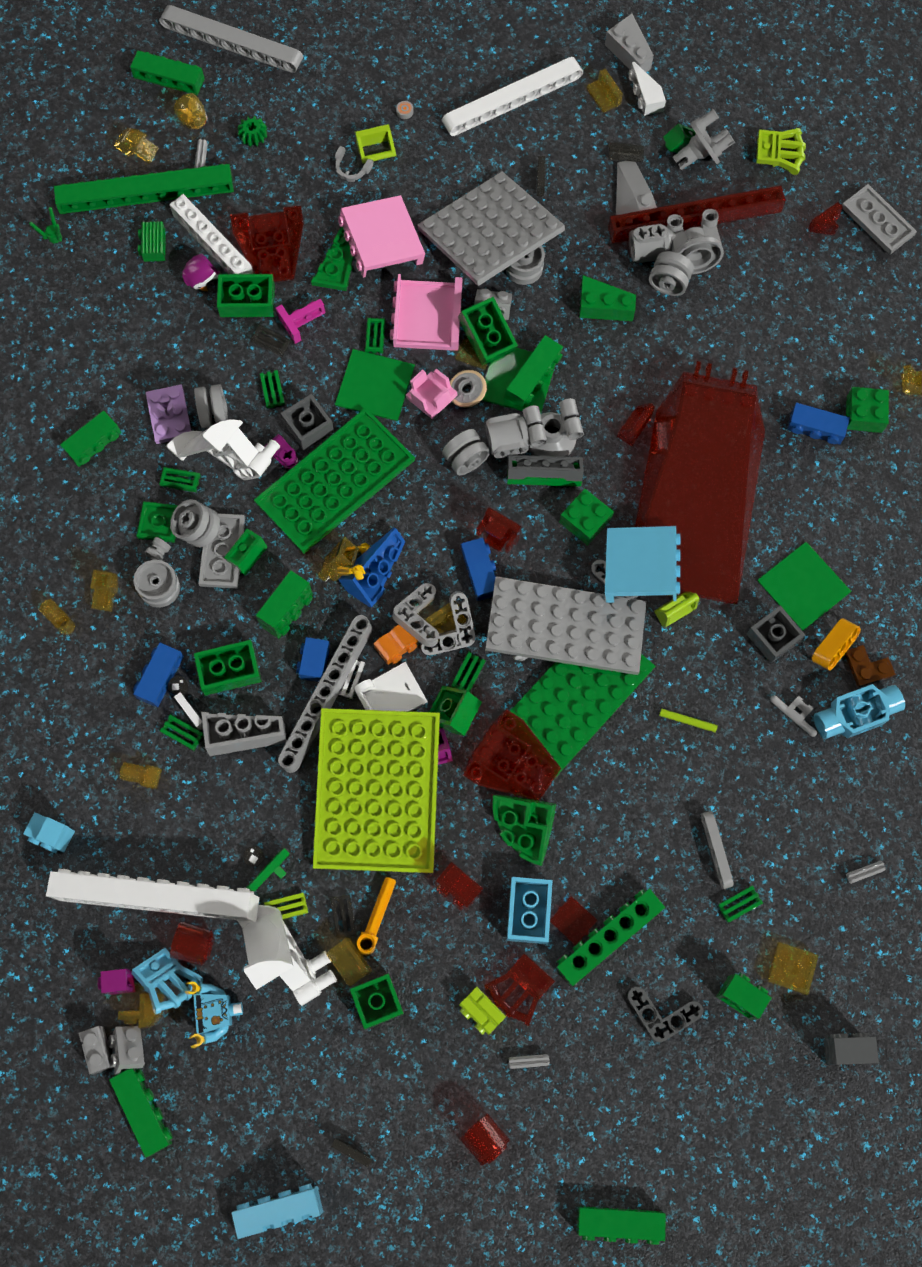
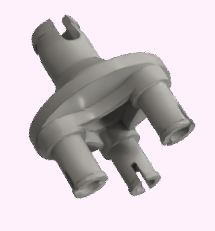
[673,109,735,170]

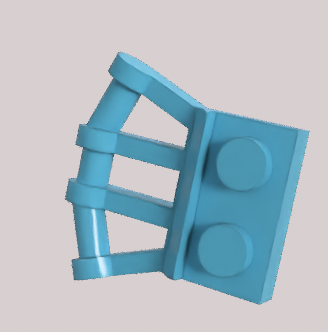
[131,948,203,1015]

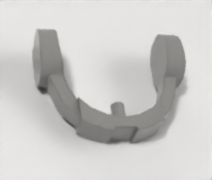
[335,146,374,182]

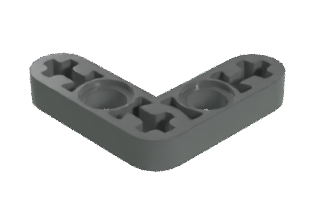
[627,987,703,1042]

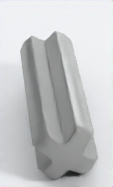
[195,139,208,168]
[846,861,886,884]
[509,1054,550,1069]

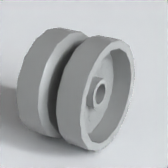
[505,246,545,285]
[649,251,694,296]
[194,384,228,428]
[442,429,490,476]
[170,499,220,547]
[133,560,180,608]

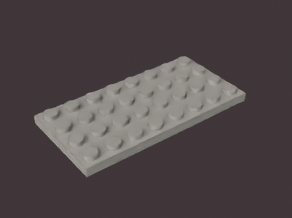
[485,577,646,675]

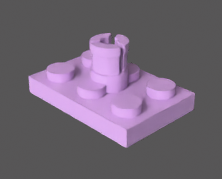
[146,384,191,444]

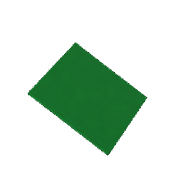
[481,348,556,414]
[335,349,415,421]
[757,542,852,631]

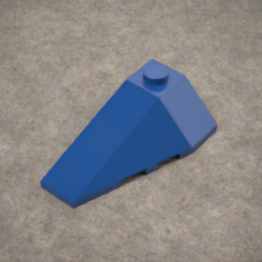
[338,528,405,607]

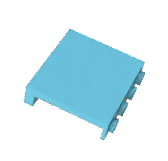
[605,526,681,603]

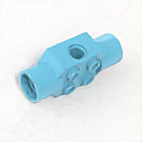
[814,684,905,739]

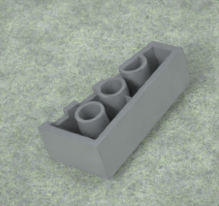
[201,712,287,756]

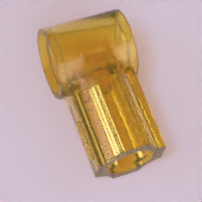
[38,599,75,635]
[119,762,162,789]

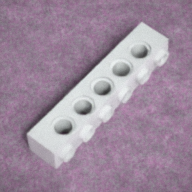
[170,194,253,274]

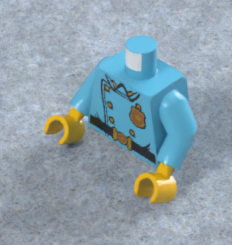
[185,981,243,1048]

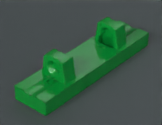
[246,848,290,892]

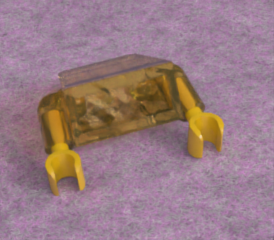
[318,537,370,581]

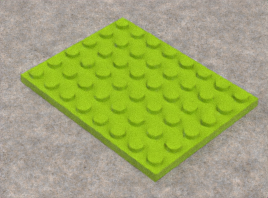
[313,708,440,873]

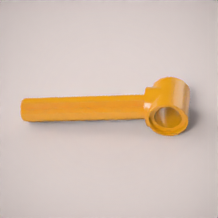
[357,877,396,955]

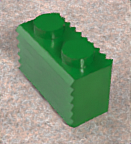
[138,221,166,262]

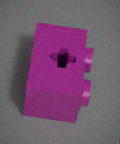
[98,969,135,995]

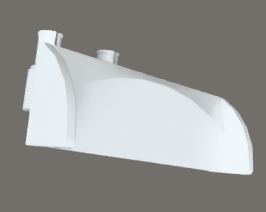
[166,420,280,480]
[237,905,337,1006]

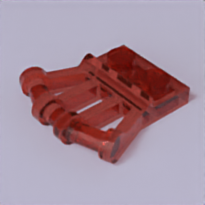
[484,954,555,1026]

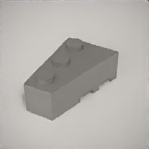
[605,14,654,72]

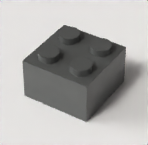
[281,394,334,450]
[747,606,805,663]
[824,1033,879,1065]

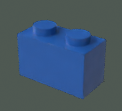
[297,637,330,682]

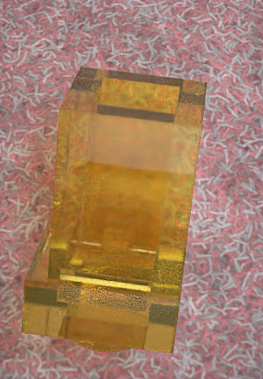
[114,128,159,164]
[901,364,922,395]
[90,570,118,612]
[118,993,165,1029]

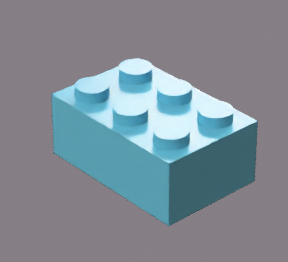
[507,877,553,944]

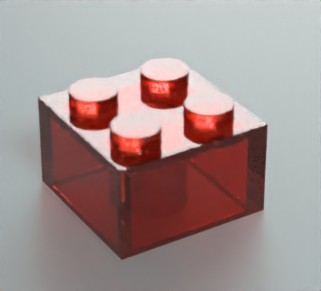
[436,862,483,911]

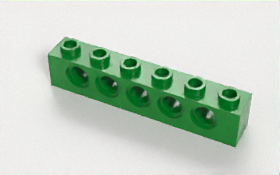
[556,889,666,987]

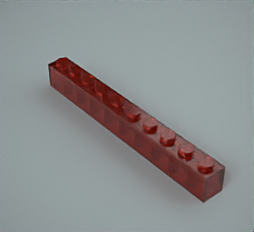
[608,186,786,243]

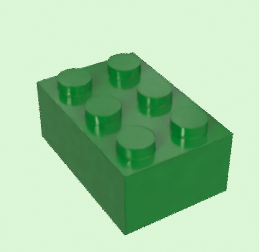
[217,274,275,317]
[458,296,518,366]
[256,570,313,639]
[194,640,262,696]

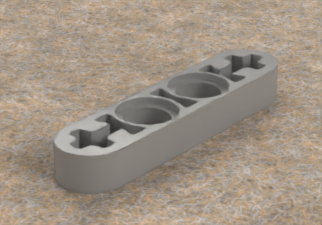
[701,811,733,889]

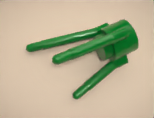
[29,207,62,243]

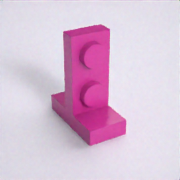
[276,299,325,344]

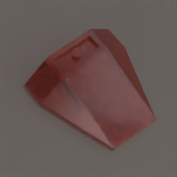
[230,205,304,282]
[463,709,561,801]

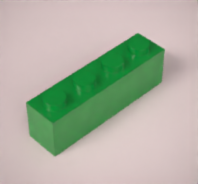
[130,50,205,96]
[504,335,563,408]
[109,1068,173,1158]
[577,1206,666,1245]

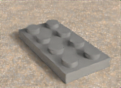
[841,184,917,255]
[199,514,245,589]

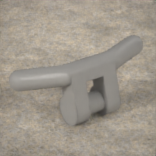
[770,695,817,737]

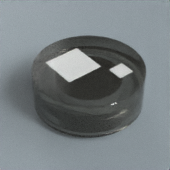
[168,676,189,695]
[243,846,264,867]

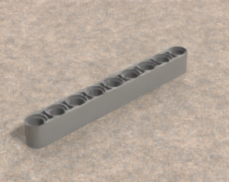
[159,5,303,73]
[278,615,372,773]

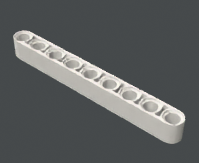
[442,57,583,136]

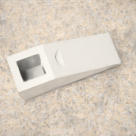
[629,62,666,116]

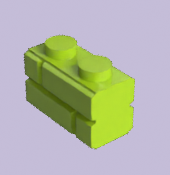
[459,987,506,1035]

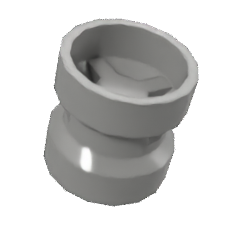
[144,537,171,560]

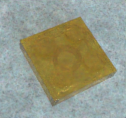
[767,942,819,995]

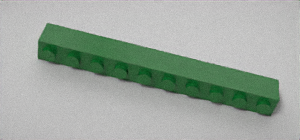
[54,164,234,214]

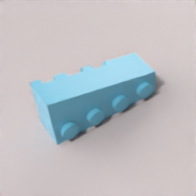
[232,1183,323,1239]

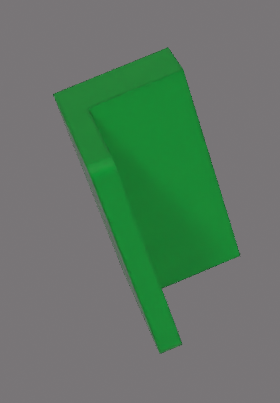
[224,529,267,576]

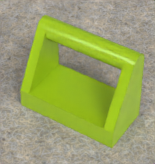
[355,124,396,164]
[654,592,699,628]

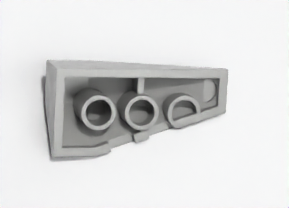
[616,159,657,227]

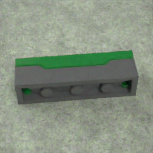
[507,455,584,486]

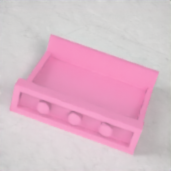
[338,195,425,278]
[390,274,462,351]

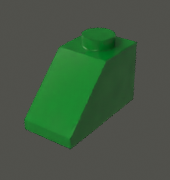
[663,123,696,153]

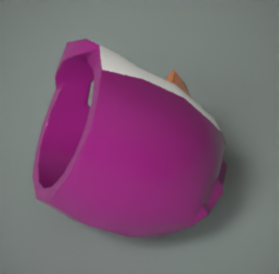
[182,254,221,291]

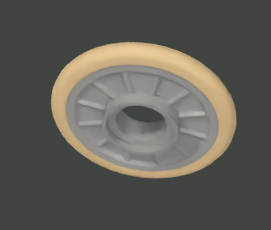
[450,370,487,407]

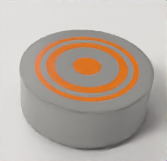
[396,101,413,119]

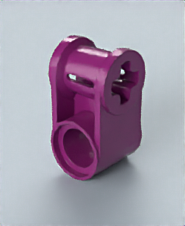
[264,434,298,470]

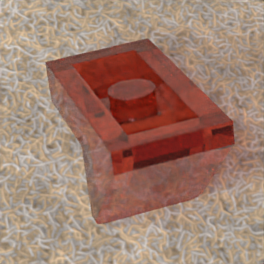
[808,202,843,235]

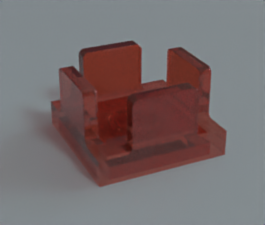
[476,507,521,553]

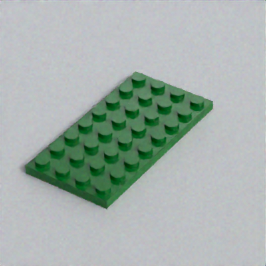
[254,408,415,554]
[496,654,656,779]

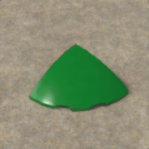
[493,795,556,866]

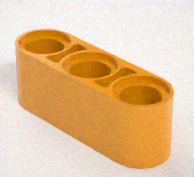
[812,618,861,670]

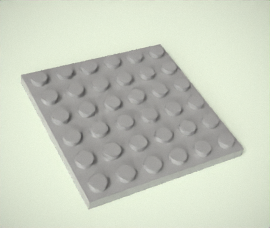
[417,172,565,286]

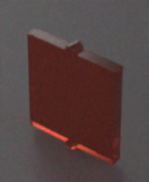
[550,896,597,945]

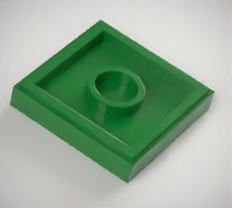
[137,501,178,543]

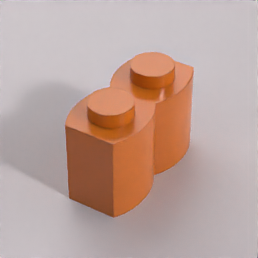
[374,625,418,665]

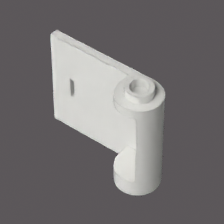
[354,662,428,712]

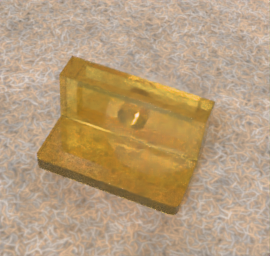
[587,68,623,113]
[425,600,467,643]
[326,938,373,986]

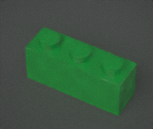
[60,410,121,467]

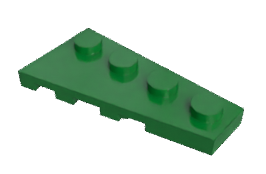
[311,227,355,291]

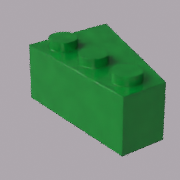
[579,275,636,321]

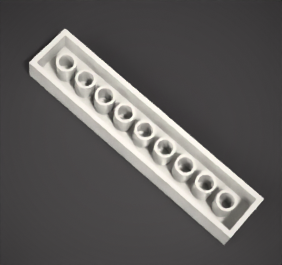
[46,869,259,922]

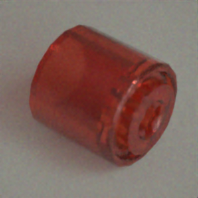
[170,921,214,966]
[459,1113,510,1166]

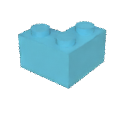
[23,812,75,854]

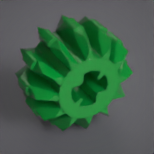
[238,116,267,147]

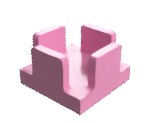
[406,369,458,419]

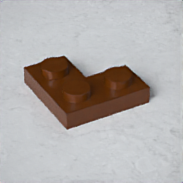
[845,645,896,688]

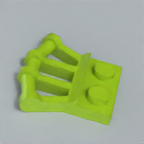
[756,128,806,175]

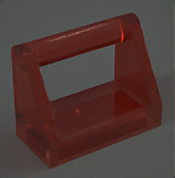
[617,403,655,446]

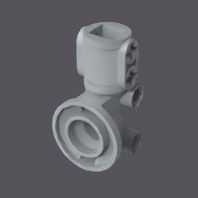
[629,209,724,274]
[485,398,584,458]

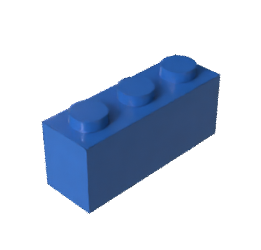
[787,403,850,444]
[461,538,496,601]
[133,643,184,708]

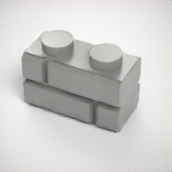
[79,1026,114,1074]

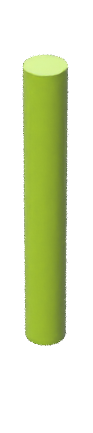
[659,708,718,733]

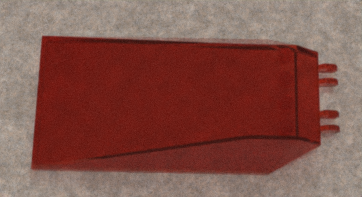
[635,361,765,605]

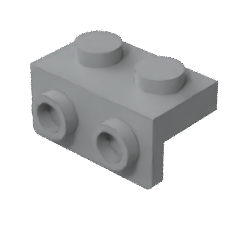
[474,289,512,320]
[108,1026,145,1075]

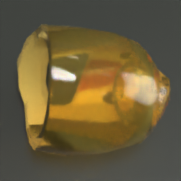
[173,93,207,129]

